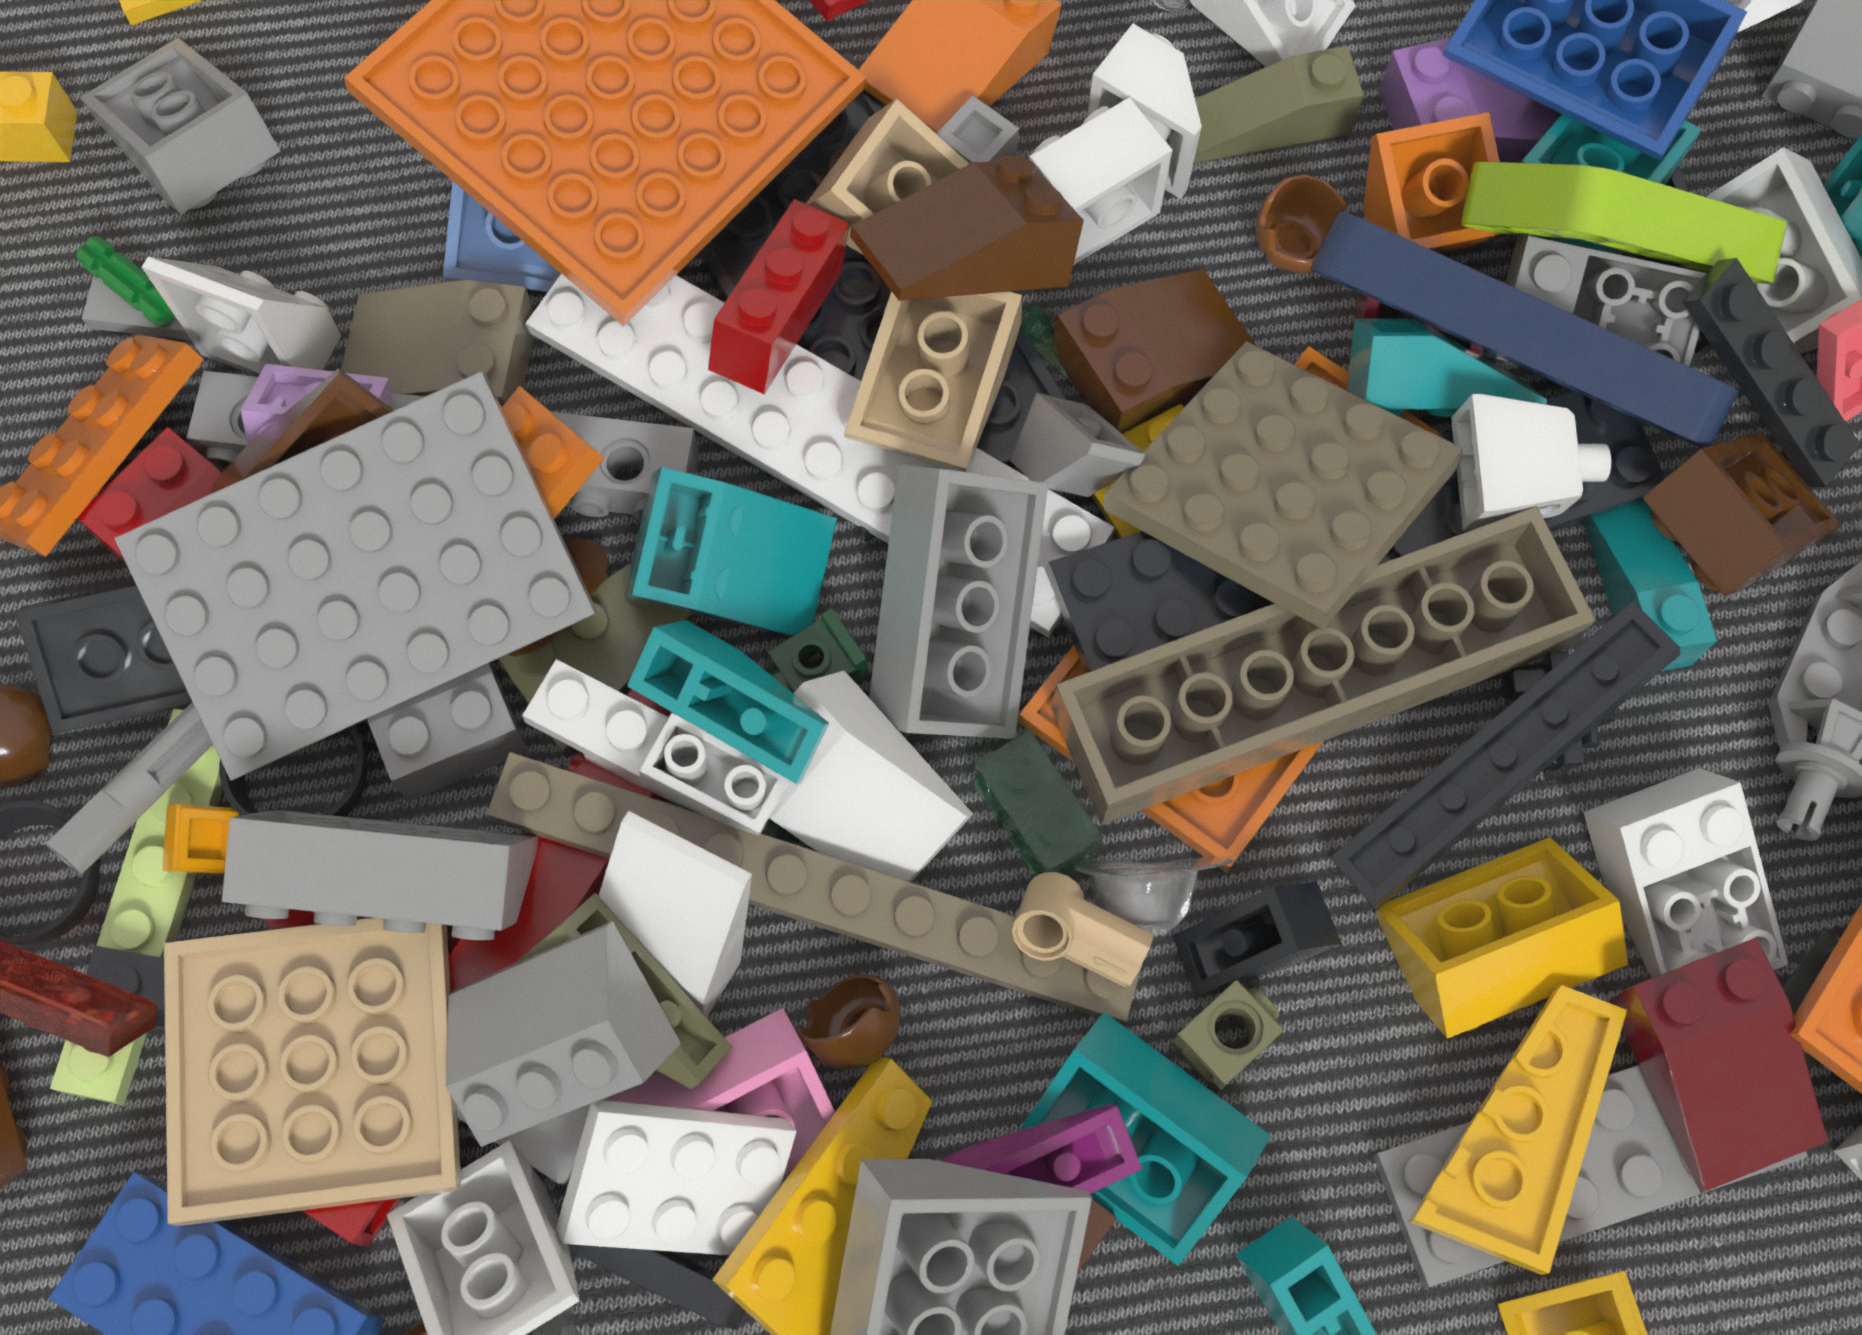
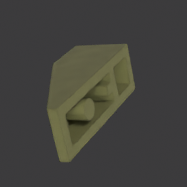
[1193,46,1364,163]
[516,893,732,1090]

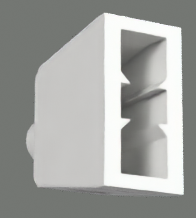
[1451,394,1611,531]

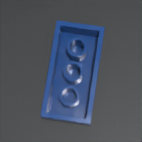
[48,1172,386,1335]

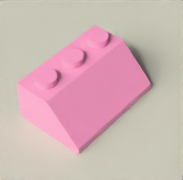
[604,1008,835,1185]

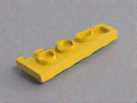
[1408,985,1627,1275]
[712,1057,933,1335]

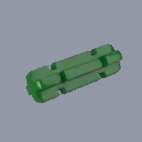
[76,236,176,327]

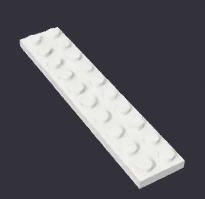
[525,274,1115,638]

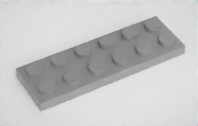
[1373,1065,1808,1289]

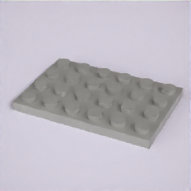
[114,371,597,781]

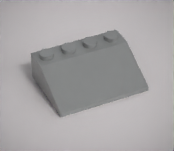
[830,1159,1092,1335]

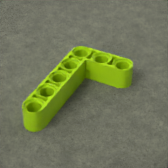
[1460,162,1788,284]

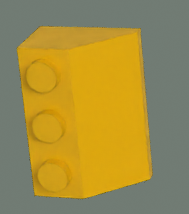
[1375,837,1628,1039]

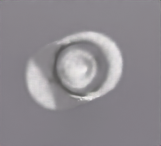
[1075,856,1234,936]

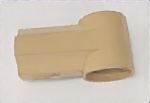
[1012,872,1154,988]

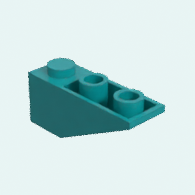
[1347,319,1547,417]

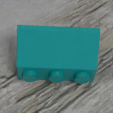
[1019,1012,1271,1266]

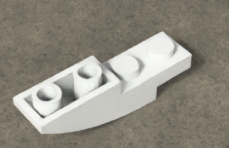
[522,659,790,836]

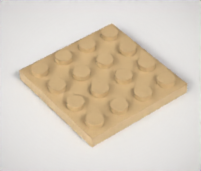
[164,918,462,1226]

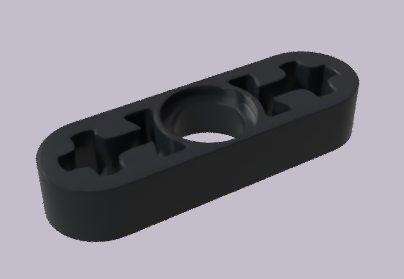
[568,1244,747,1329]

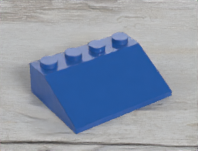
[1443,0,1748,161]

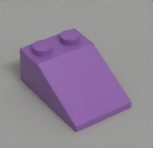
[1379,38,1562,163]

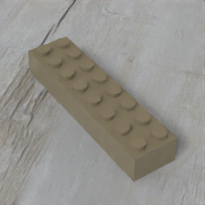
[1051,506,1596,825]

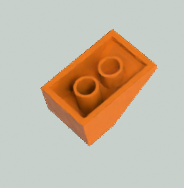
[859,0,1062,133]

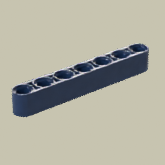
[1310,210,1739,448]

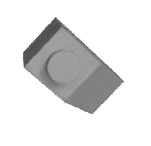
[1010,393,1145,497]

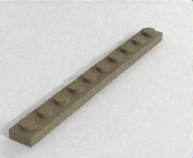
[486,752,1142,1025]

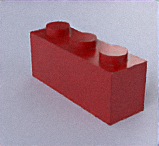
[708,199,850,395]

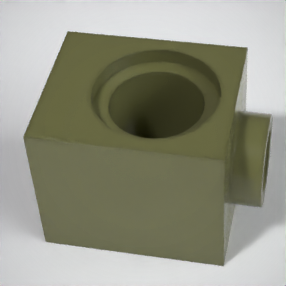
[1171,980,1284,1094]

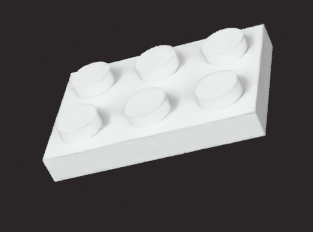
[556,1100,797,1255]

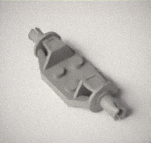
[1768,561,1862,841]

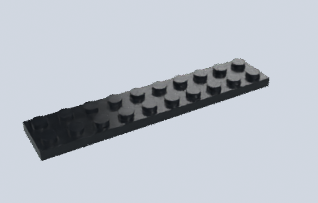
[1045,391,1665,673]

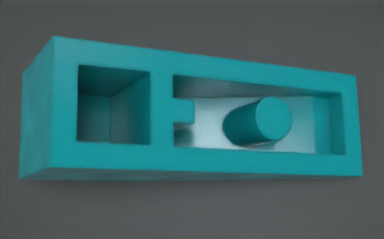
[1583,500,1717,671]
[627,620,829,784]
[1235,1216,1377,1335]

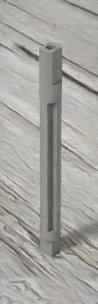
[45,702,213,875]

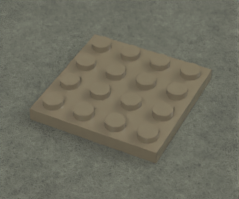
[1104,341,1463,630]

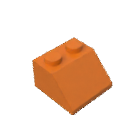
[1363,112,1507,254]

